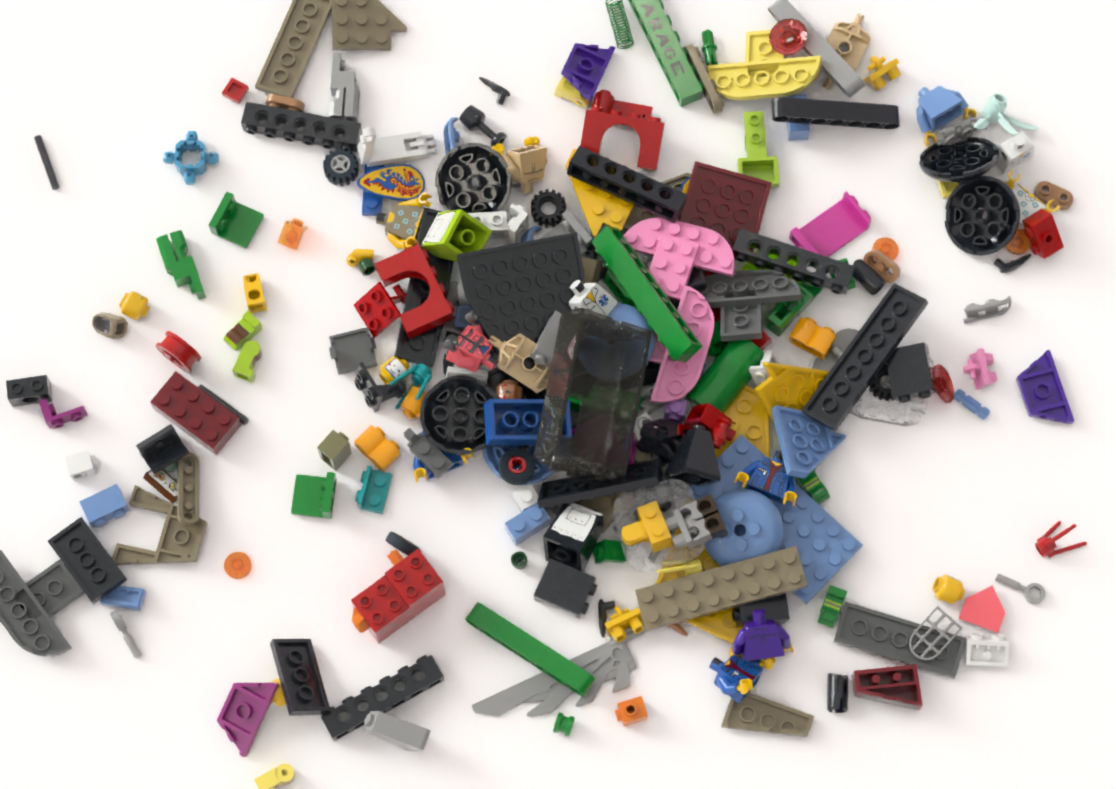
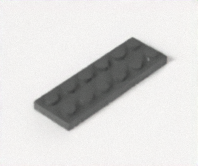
[833,601,966,679]

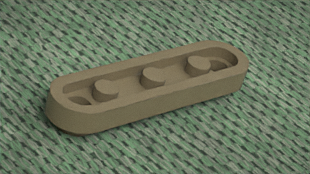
[684,44,725,114]
[177,452,199,527]

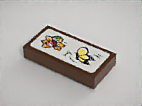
[143,470,177,504]

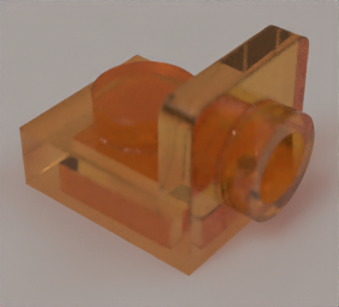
[277,218,308,250]

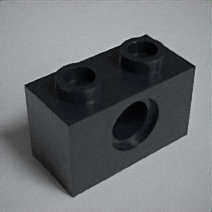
[6,375,53,407]

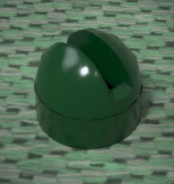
[359,258,376,276]
[511,551,528,570]

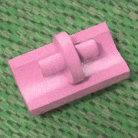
[963,348,997,389]

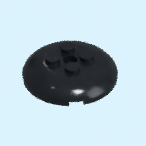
[919,137,999,183]
[435,143,512,213]
[944,176,1020,256]
[420,375,498,455]

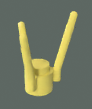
[657,558,703,576]

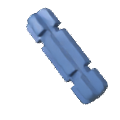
[953,389,990,420]

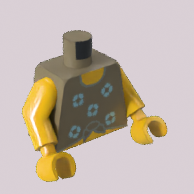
[376,192,432,250]

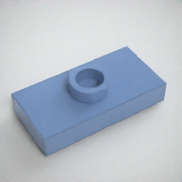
[100,585,146,611]

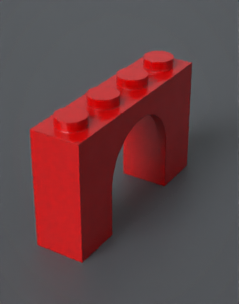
[580,106,665,170]
[375,244,455,339]

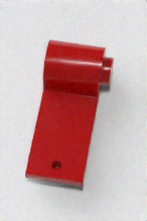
[592,90,653,126]

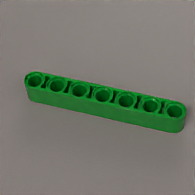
[465,602,596,697]

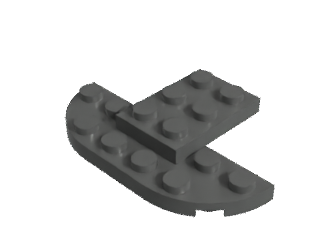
[697,269,802,342]
[0,550,85,657]

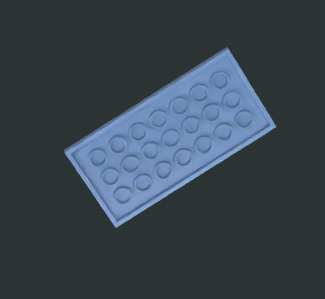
[685,434,863,605]

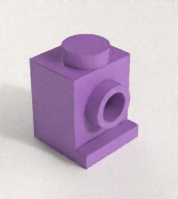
[663,399,687,424]

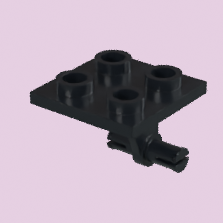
[354,362,407,413]

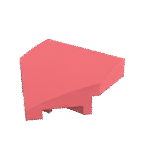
[959,585,1005,633]

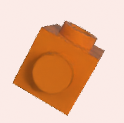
[614,696,648,727]

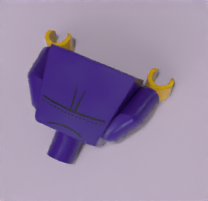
[729,609,794,661]

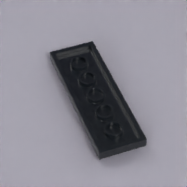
[537,458,663,509]

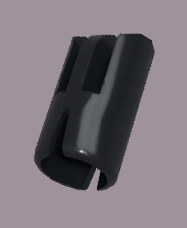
[852,259,886,295]
[827,673,848,713]

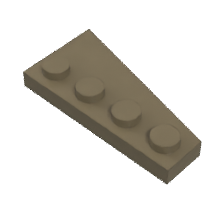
[721,692,814,737]

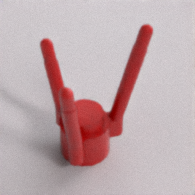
[1035,521,1087,559]

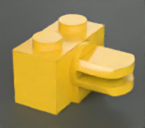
[621,501,672,553]

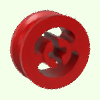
[155,331,202,373]

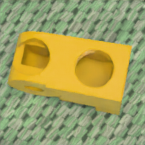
[243,273,267,314]

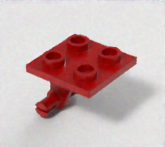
[353,282,406,338]

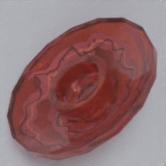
[769,18,808,55]
[932,364,954,403]

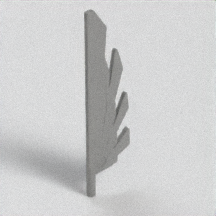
[472,631,644,717]

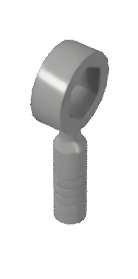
[995,573,1046,605]
[110,610,142,659]

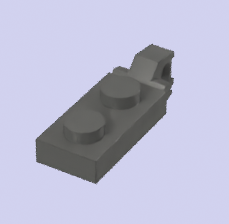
[403,428,453,479]

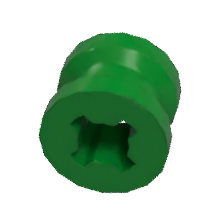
[553,712,575,737]

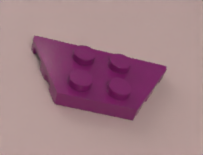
[216,682,280,757]

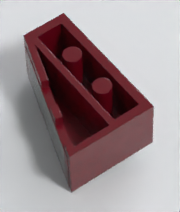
[851,664,923,711]

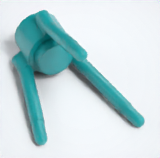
[389,364,432,409]

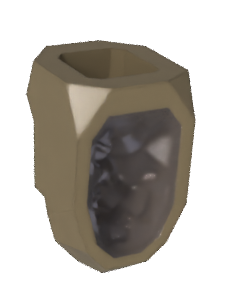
[92,312,128,339]

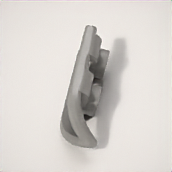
[936,117,987,146]
[963,296,1012,324]

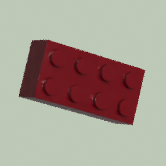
[150,371,242,455]

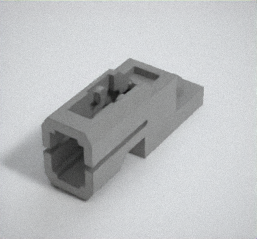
[329,52,360,122]

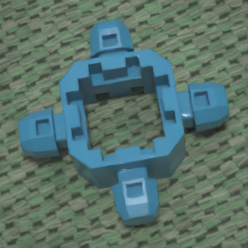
[163,131,219,185]

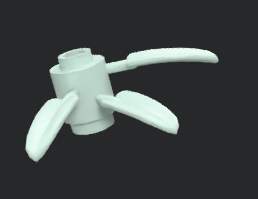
[974,93,1039,135]

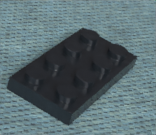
[48,517,128,605]
[270,639,331,716]

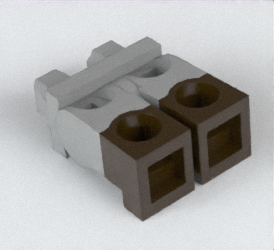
[665,494,728,550]

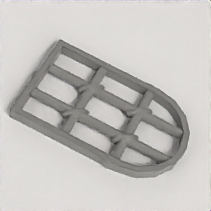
[909,606,963,661]

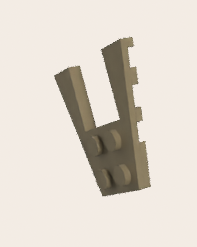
[112,485,208,565]

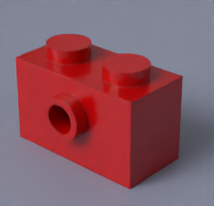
[1022,209,1064,259]

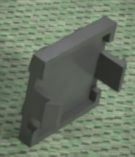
[329,327,378,375]

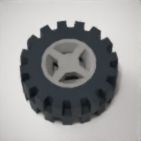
[323,148,359,186]

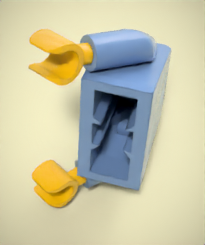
[916,86,977,147]

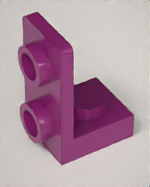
[39,398,88,429]

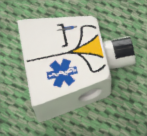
[996,131,1034,174]
[569,280,618,330]

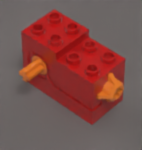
[351,549,446,644]

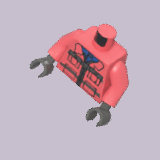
[443,310,498,372]

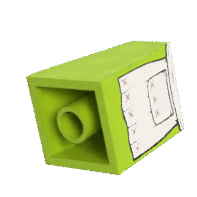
[421,209,492,262]

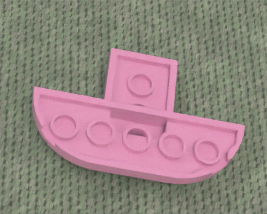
[624,217,735,301]
[649,285,714,403]

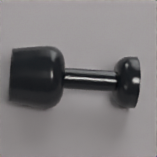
[459,105,507,147]

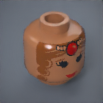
[496,380,523,399]

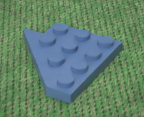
[771,405,846,479]

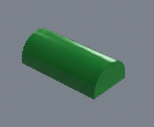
[685,340,764,413]

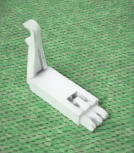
[357,128,438,167]

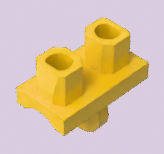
[863,56,901,91]
[604,606,644,643]

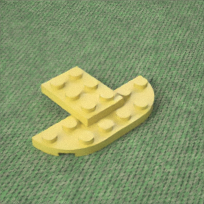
[707,29,822,100]

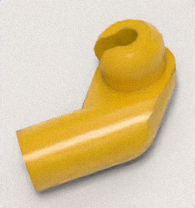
[346,249,374,267]

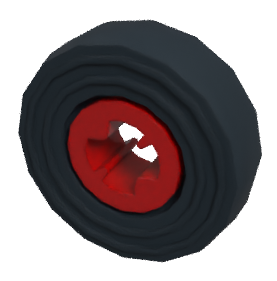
[498,448,536,485]
[385,531,421,556]

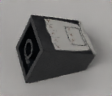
[543,502,604,572]

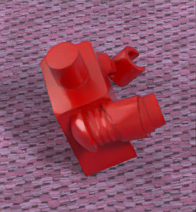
[676,403,736,449]

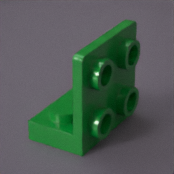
[208,191,264,249]
[291,472,337,519]

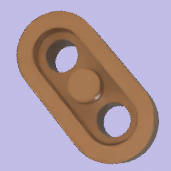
[265,94,305,112]
[1034,181,1073,211]
[863,249,901,283]

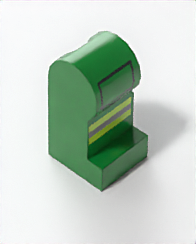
[795,469,830,505]
[817,585,848,629]

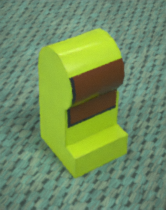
[223,311,263,351]
[232,340,262,383]

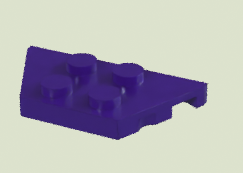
[561,43,616,102]
[1016,349,1074,424]

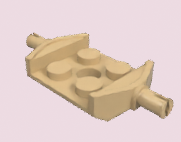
[820,13,871,90]
[488,333,568,393]

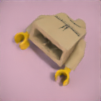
[490,136,548,193]

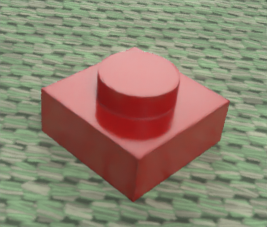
[222,77,249,104]

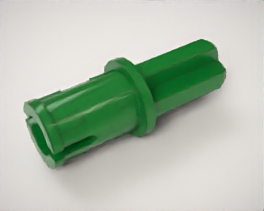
[701,29,718,65]

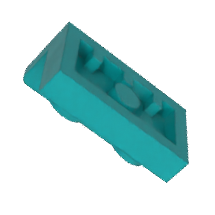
[355,466,393,514]

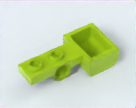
[737,111,780,188]

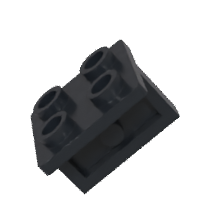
[136,424,189,474]

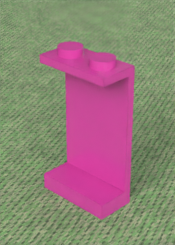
[789,191,871,268]

